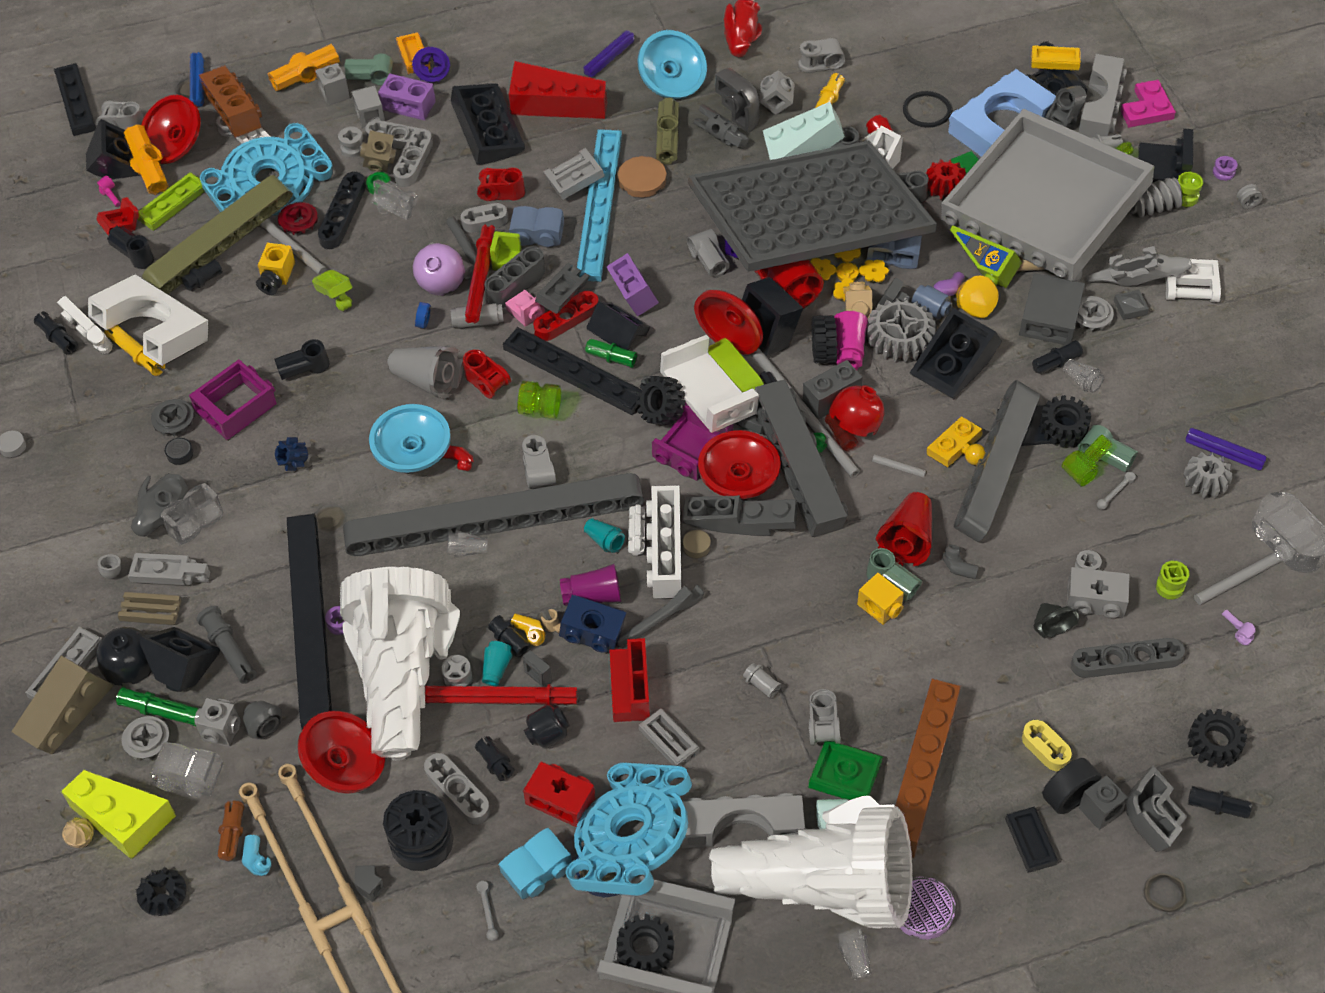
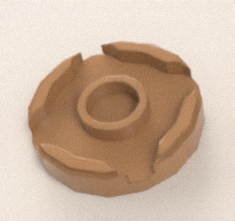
[618,156,667,198]

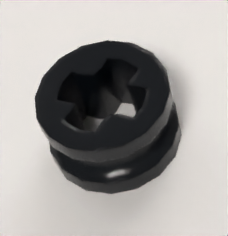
[256,271,282,295]

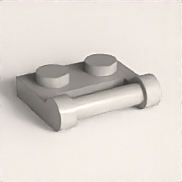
[543,148,605,200]

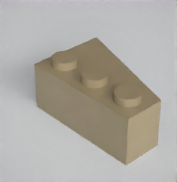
[11,655,114,755]

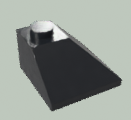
[86,119,141,180]
[139,627,220,692]

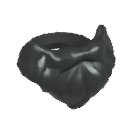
[1033,603,1079,638]

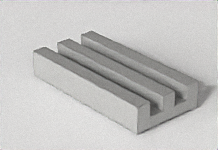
[639,708,700,766]

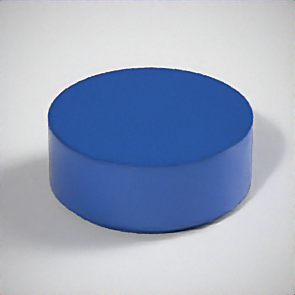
[415,302,431,329]

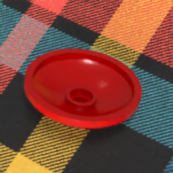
[141,95,201,164]
[694,290,763,355]
[698,430,780,499]
[298,711,385,793]

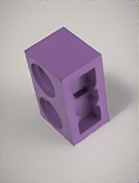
[378,74,436,120]
[606,253,659,317]

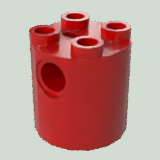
[755,259,824,308]

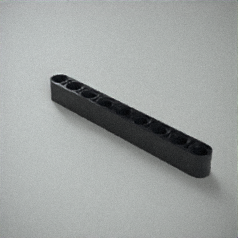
[286,513,332,731]

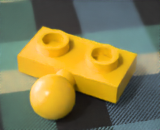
[927,416,986,467]

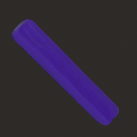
[583,30,635,78]
[1185,428,1266,470]

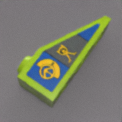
[950,225,1022,288]

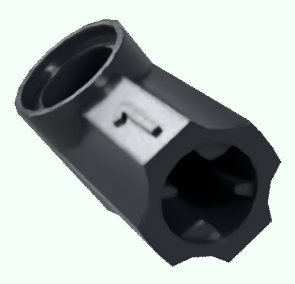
[107,226,154,269]
[274,339,330,380]

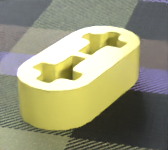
[1022,720,1072,771]

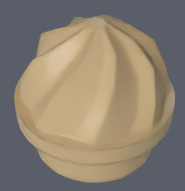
[62,817,94,848]

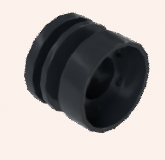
[383,790,453,871]

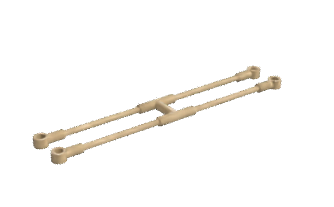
[239,764,402,993]

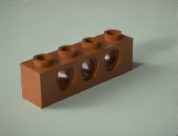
[199,65,262,138]

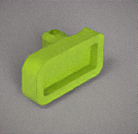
[312,270,352,311]

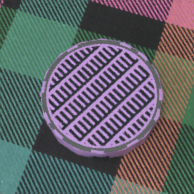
[900,877,955,940]

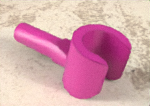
[97,176,121,207]

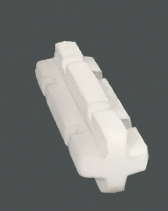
[628,504,645,556]

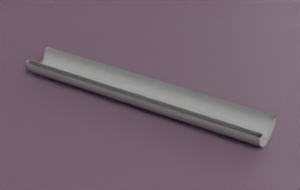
[872,454,926,477]

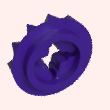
[412,47,450,83]

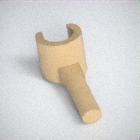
[541,609,574,644]

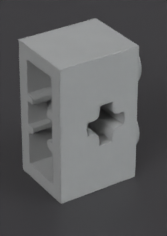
[1066,567,1129,618]

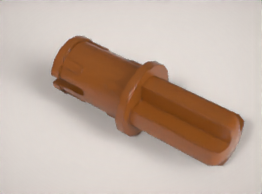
[218,800,245,861]

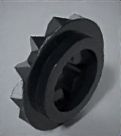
[136,867,187,916]

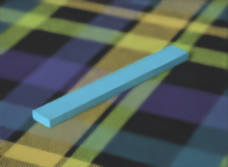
[577,130,622,282]

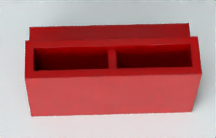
[609,638,650,722]

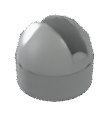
[98,554,121,579]

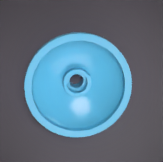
[638,30,707,99]
[369,404,451,473]

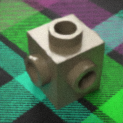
[360,130,396,172]

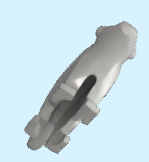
[1086,246,1192,286]

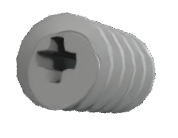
[1129,177,1182,218]

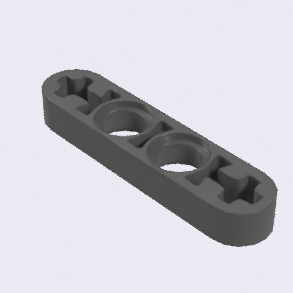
[1071,638,1185,678]

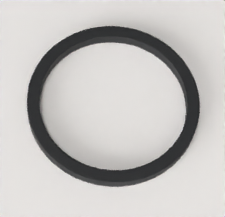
[903,91,951,128]

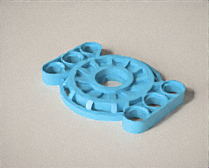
[200,123,333,216]
[566,763,692,896]

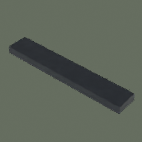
[503,327,642,415]

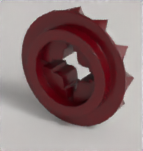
[278,202,318,235]

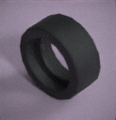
[1042,758,1101,814]

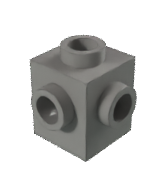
[759,70,795,115]
[194,698,241,747]

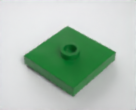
[808,741,883,800]

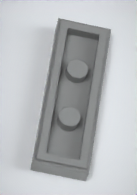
[25,627,102,699]

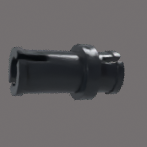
[181,259,223,291]
[488,615,530,657]
[475,736,514,781]

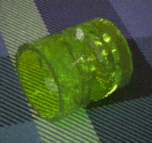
[517,380,561,419]

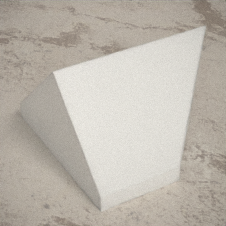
[860,126,903,169]

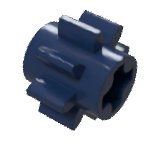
[275,437,309,471]

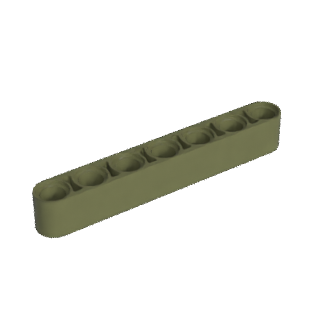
[142,175,293,295]

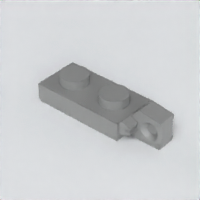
[128,553,211,585]

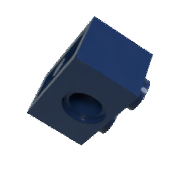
[559,594,626,653]

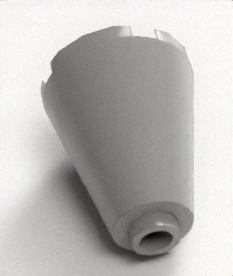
[387,346,463,399]

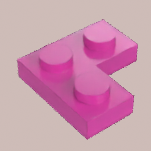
[1120,80,1176,128]

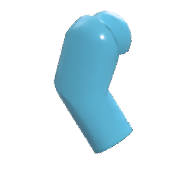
[242,835,271,876]

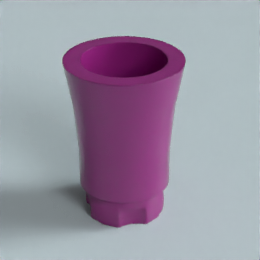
[560,563,621,606]

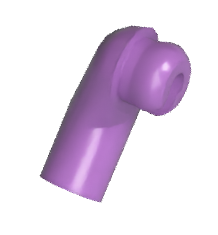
[934,272,965,296]

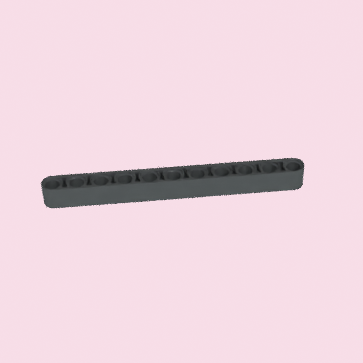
[343,473,644,556]

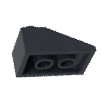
[910,308,1002,399]

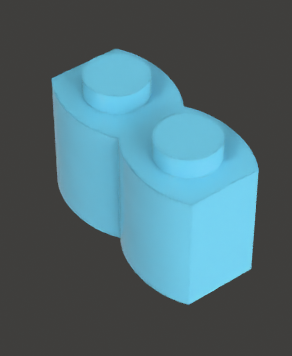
[499,828,572,900]

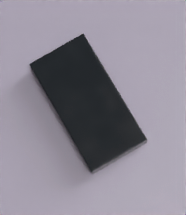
[1005,806,1058,873]

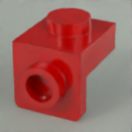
[97,197,139,236]

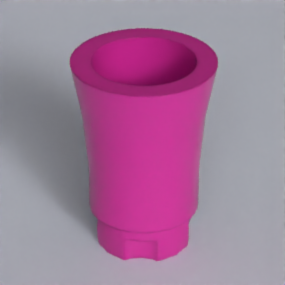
[834,311,868,370]

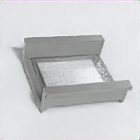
[597,875,735,993]

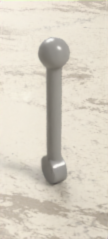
[1097,472,1136,510]
[476,881,499,941]

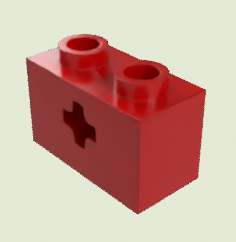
[523,761,596,827]

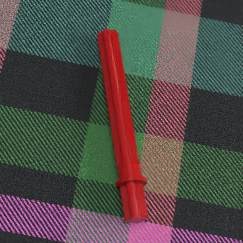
[465,224,495,324]
[425,684,578,705]

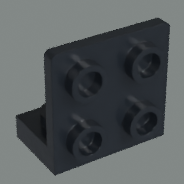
[1138,128,1193,182]

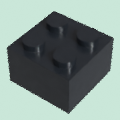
[742,277,803,356]

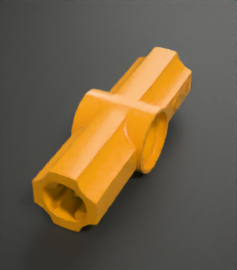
[268,44,340,92]
[124,124,168,195]

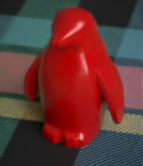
[724,0,762,58]

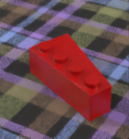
[509,61,607,119]

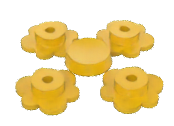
[811,248,889,302]

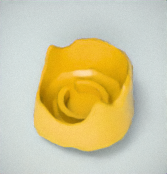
[956,275,999,318]

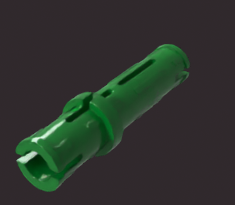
[116,687,199,727]

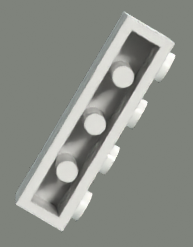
[646,486,681,598]

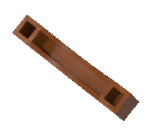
[895,679,961,858]

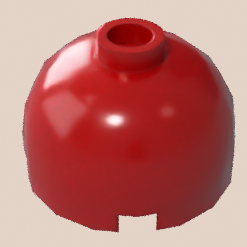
[829,385,885,437]

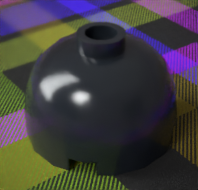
[96,627,152,686]

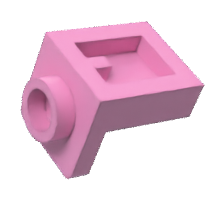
[505,290,545,327]

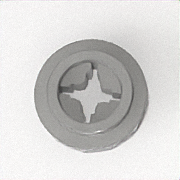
[1076,296,1114,332]
[122,716,170,761]

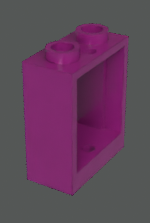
[189,359,277,440]

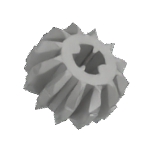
[1183,452,1233,499]

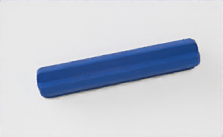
[190,52,204,107]

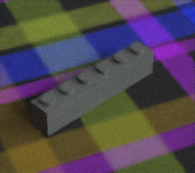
[755,379,848,537]

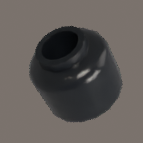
[524,704,570,749]

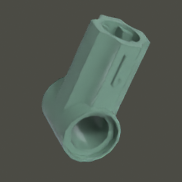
[345,54,393,86]
[1078,425,1138,472]
[866,548,922,601]

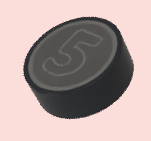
[165,438,193,465]

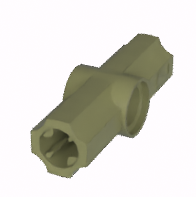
[656,98,679,164]

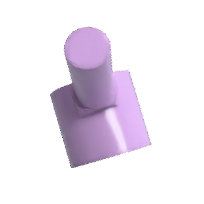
[1222,610,1255,646]

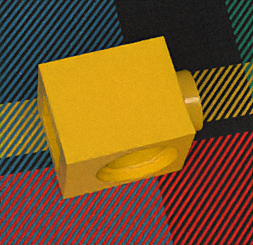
[258,243,295,285]
[857,573,904,625]

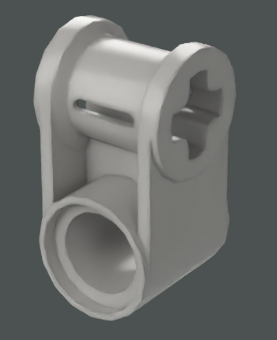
[798,38,845,73]
[96,101,144,130]
[522,435,556,489]
[809,689,841,745]

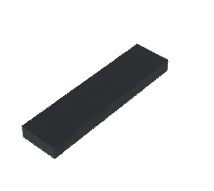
[54,63,96,137]

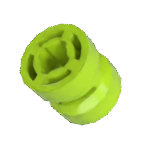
[1178,172,1203,207]
[1156,561,1190,600]

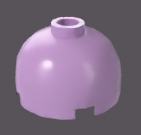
[412,243,465,296]

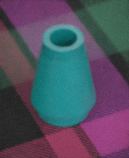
[584,518,625,553]
[482,641,513,686]

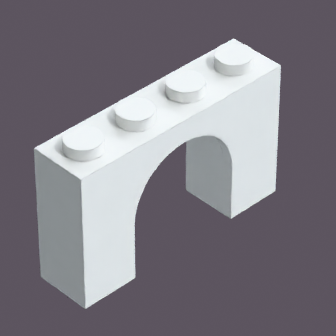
[88,275,208,366]

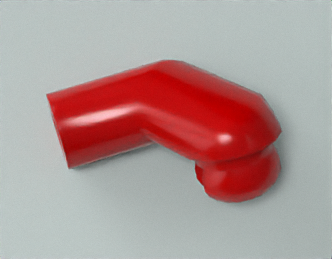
[442,445,474,471]

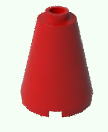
[876,492,932,567]

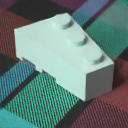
[763,102,845,160]

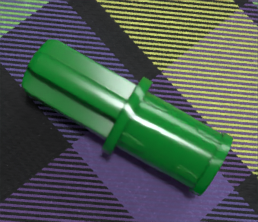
[585,339,638,368]

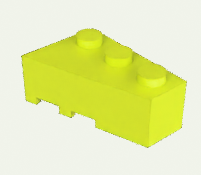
[61,770,176,859]

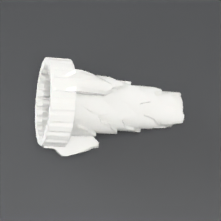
[340,566,460,760]
[709,796,912,928]

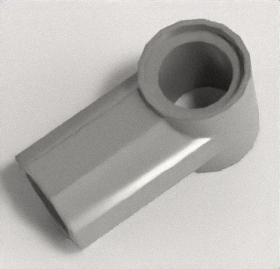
[687,229,729,278]

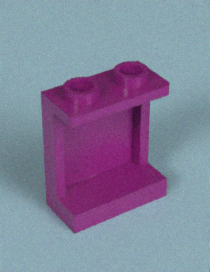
[652,402,733,481]

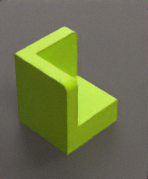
[490,231,522,271]

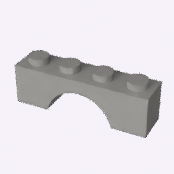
[1078,54,1127,138]
[680,793,805,848]

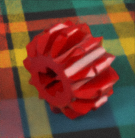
[925,159,966,200]

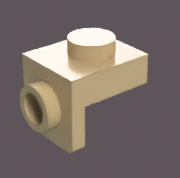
[843,282,872,318]

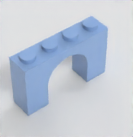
[948,69,1056,157]

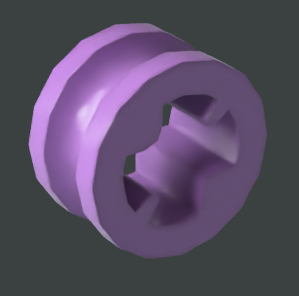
[1213,156,1237,181]
[325,606,345,635]

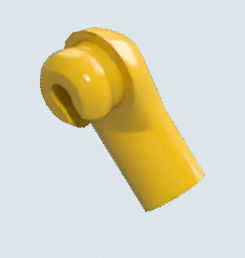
[511,613,546,646]

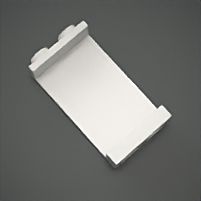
[660,335,759,433]

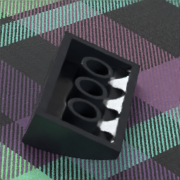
[450,83,525,165]

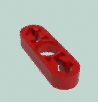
[533,291,599,341]

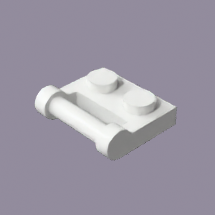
[1165,259,1221,302]

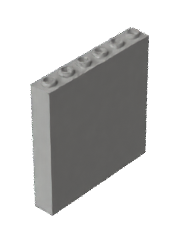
[941,109,1154,281]

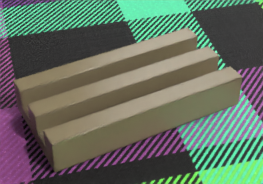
[118,592,182,625]

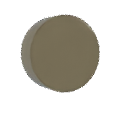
[683,530,711,558]

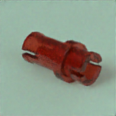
[825,413,858,451]

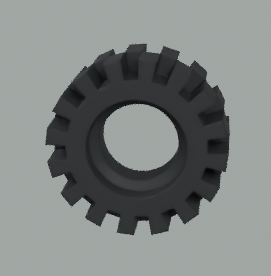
[811,315,837,363]
[636,376,686,425]
[1039,395,1091,447]
[1188,709,1247,768]
[617,914,674,974]

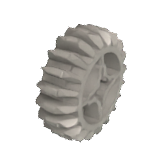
[866,298,936,363]

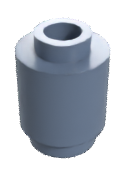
[912,285,952,319]

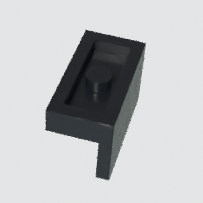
[586,301,650,350]

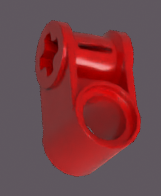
[477,167,525,201]
[463,349,511,399]

